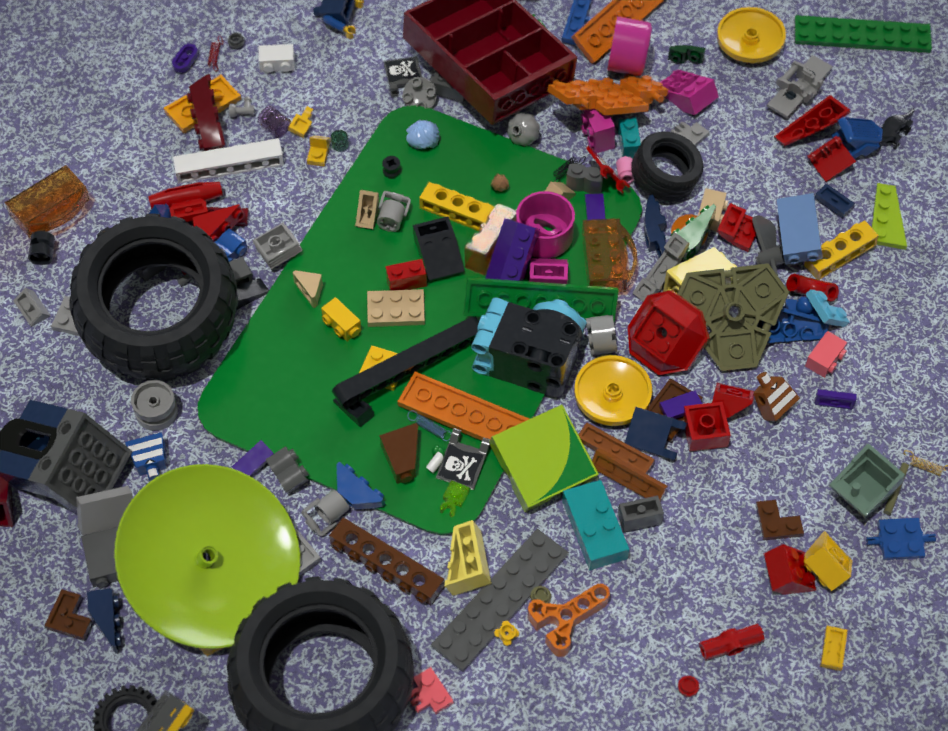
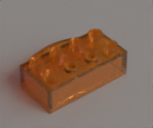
[4,165,90,238]
[582,218,637,292]

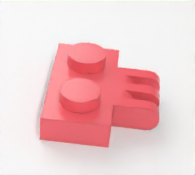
[410,667,454,715]

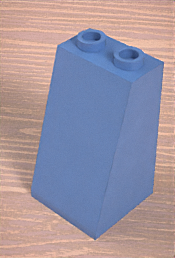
[777,193,823,264]

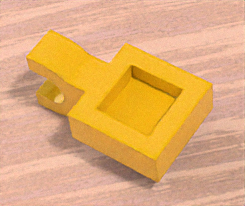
[288,106,313,138]

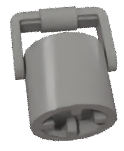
[377,191,411,232]
[301,490,349,536]

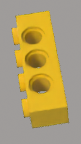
[419,182,495,233]
[804,220,879,280]

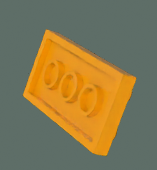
[163,75,242,133]

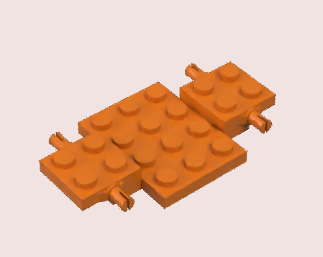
[548,75,669,115]

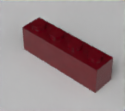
[186,74,225,151]

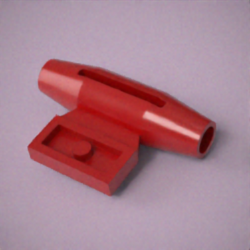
[148,182,223,222]

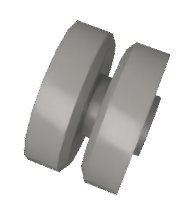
[131,380,178,431]

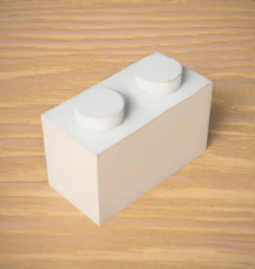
[259,44,295,73]

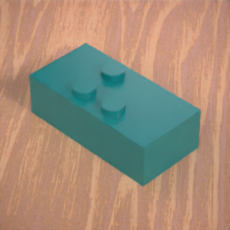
[562,480,629,571]

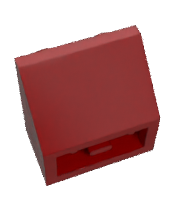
[764,544,816,595]

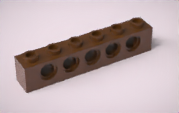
[329,517,445,606]

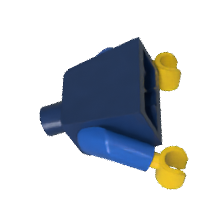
[313,0,364,39]

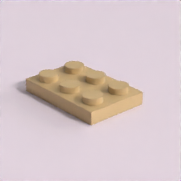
[367,289,425,327]

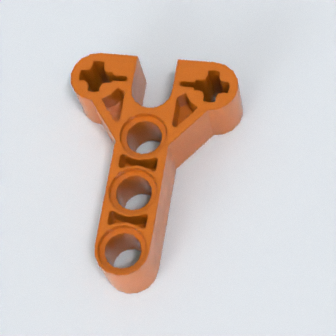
[528,584,610,657]

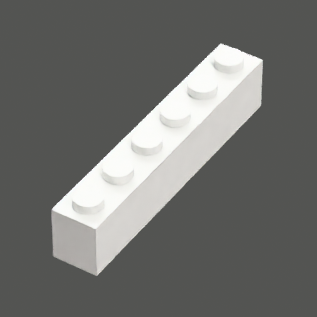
[173,138,284,184]

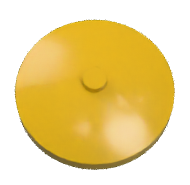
[717,7,786,63]
[574,355,652,426]

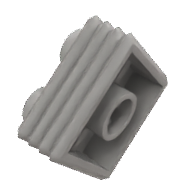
[252,223,302,269]

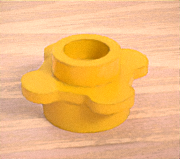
[494,621,519,646]

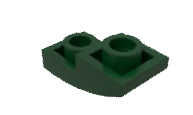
[668,45,706,64]

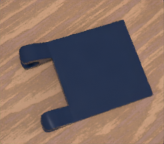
[624,407,686,460]

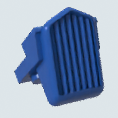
[831,117,883,159]

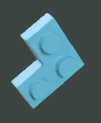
[805,290,850,327]

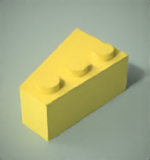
[444,520,491,596]

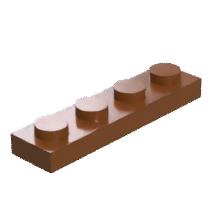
[578,423,655,474]
[592,448,668,502]

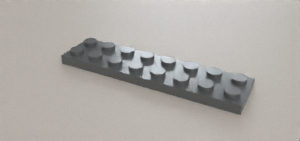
[431,528,569,672]

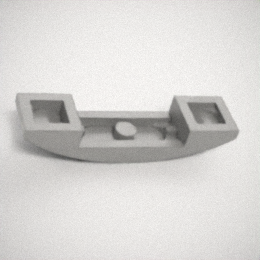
[633,232,690,301]

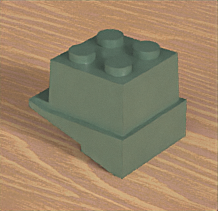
[829,443,905,518]

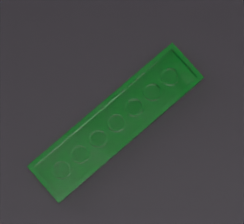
[794,15,932,53]
[463,277,619,321]

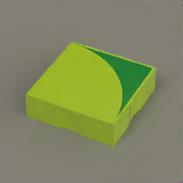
[489,405,599,512]

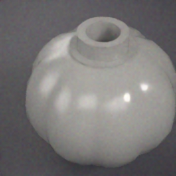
[507,113,540,146]

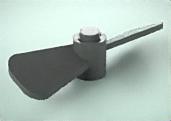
[752,215,785,277]

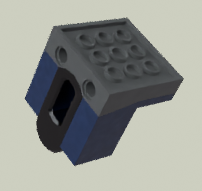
[0,400,132,515]

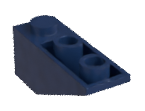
[87,588,122,654]

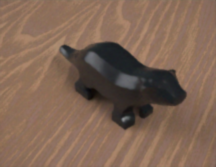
[879,109,915,150]

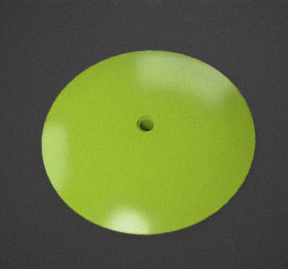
[114,464,300,649]

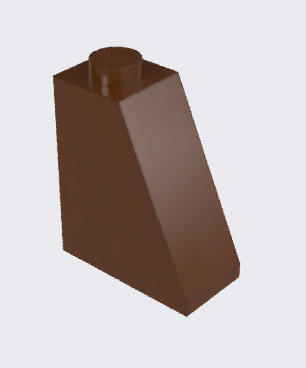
[380,423,419,484]

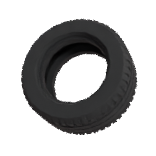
[631,131,704,201]

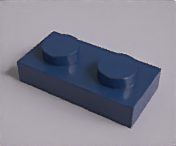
[814,183,855,218]

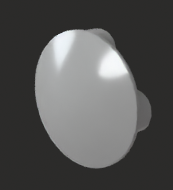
[402,77,437,109]

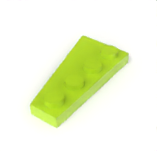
[871,183,907,250]

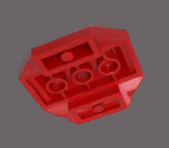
[627,290,710,375]

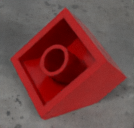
[684,401,731,452]

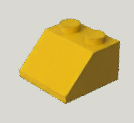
[804,531,852,591]

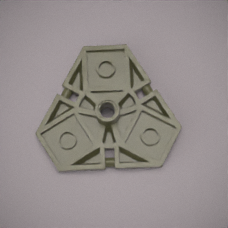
[677,263,789,371]

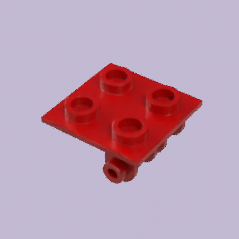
[807,136,856,182]

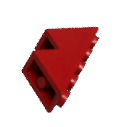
[182,204,245,275]

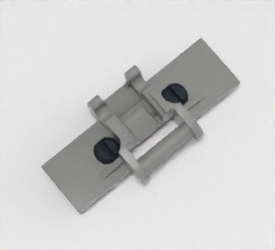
[767,55,833,118]

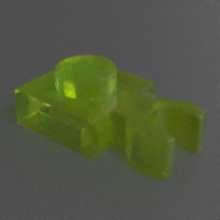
[440,480,470,517]

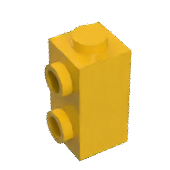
[321,297,361,341]

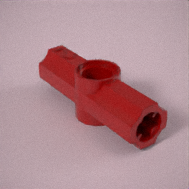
[699,624,765,661]

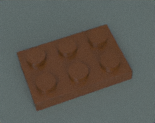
[647,378,703,443]

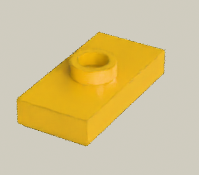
[820,625,848,671]

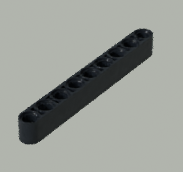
[332,316,479,408]

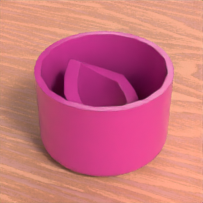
[607,16,652,76]
[516,191,575,259]

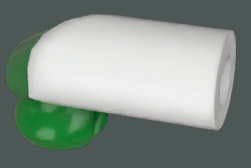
[426,445,446,473]

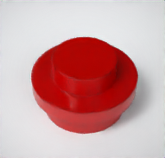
[678,676,699,697]

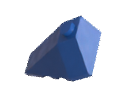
[757,308,829,343]

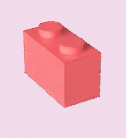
[805,331,847,378]

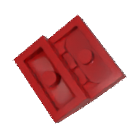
[717,203,756,252]

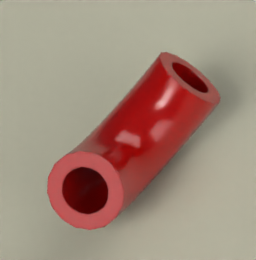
[786,273,839,301]

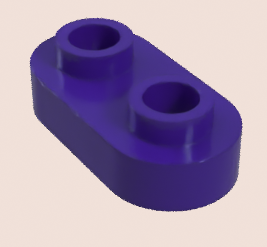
[172,44,198,73]

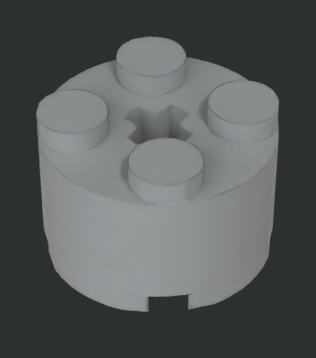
[586,315,617,355]

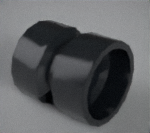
[28,231,55,265]

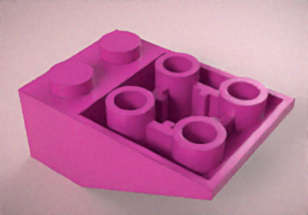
[660,70,719,115]

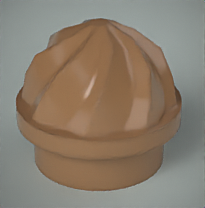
[490,173,509,192]

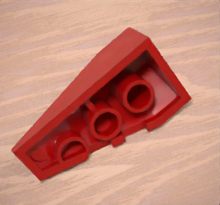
[774,95,851,146]

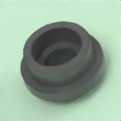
[228,32,245,48]

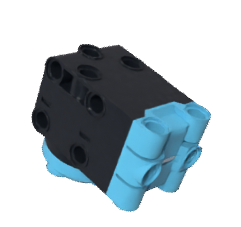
[471,298,587,397]

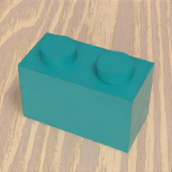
[618,118,641,159]

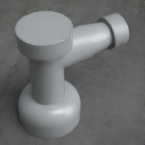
[229,97,255,118]

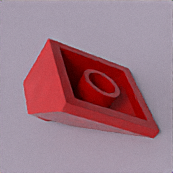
[712,382,754,418]

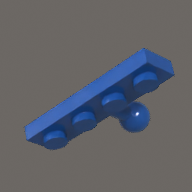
[561,0,593,46]

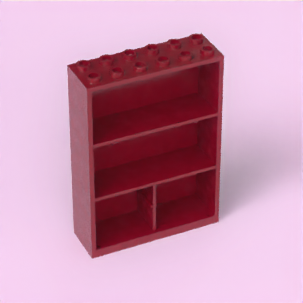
[403,0,577,125]

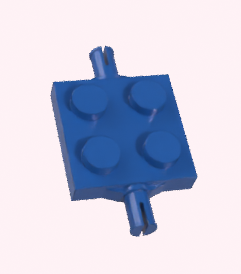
[866,518,936,560]

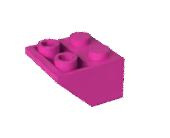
[581,109,615,153]
[530,258,568,284]

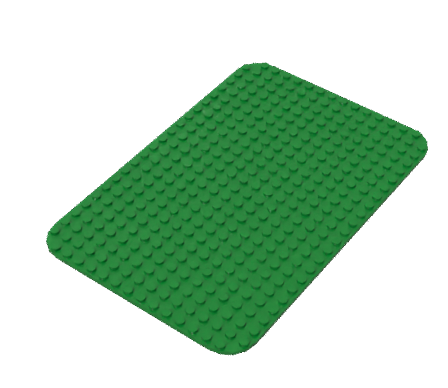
[197,105,642,535]

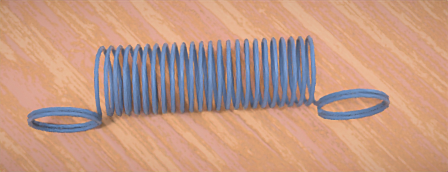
[408,411,451,441]

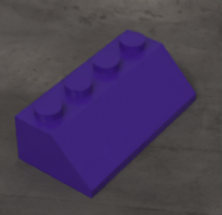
[485,217,540,281]

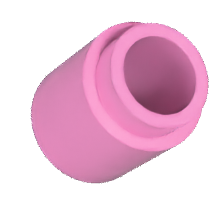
[616,156,635,184]

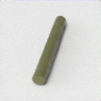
[883,463,909,516]

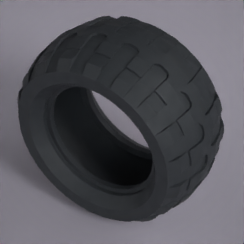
[69,214,238,381]
[227,577,414,731]

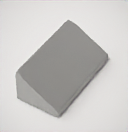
[13,288,51,327]

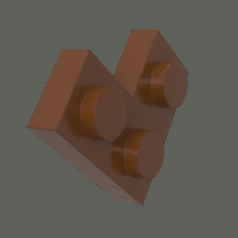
[755,500,804,541]
[44,589,93,640]

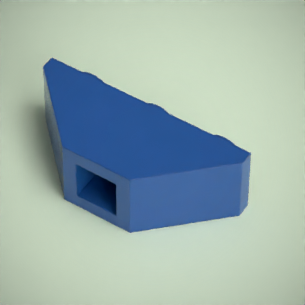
[337,462,386,510]

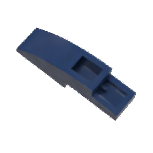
[644,195,667,258]

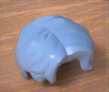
[406,120,440,150]

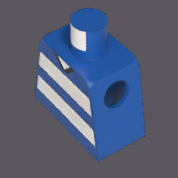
[125,432,167,481]

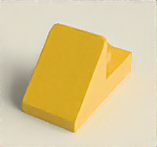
[307,135,331,167]

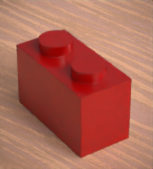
[385,259,427,290]

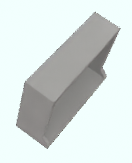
[76,486,133,535]

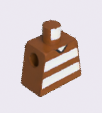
[753,372,800,421]

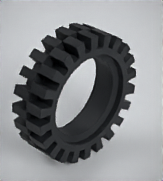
[93,685,157,731]

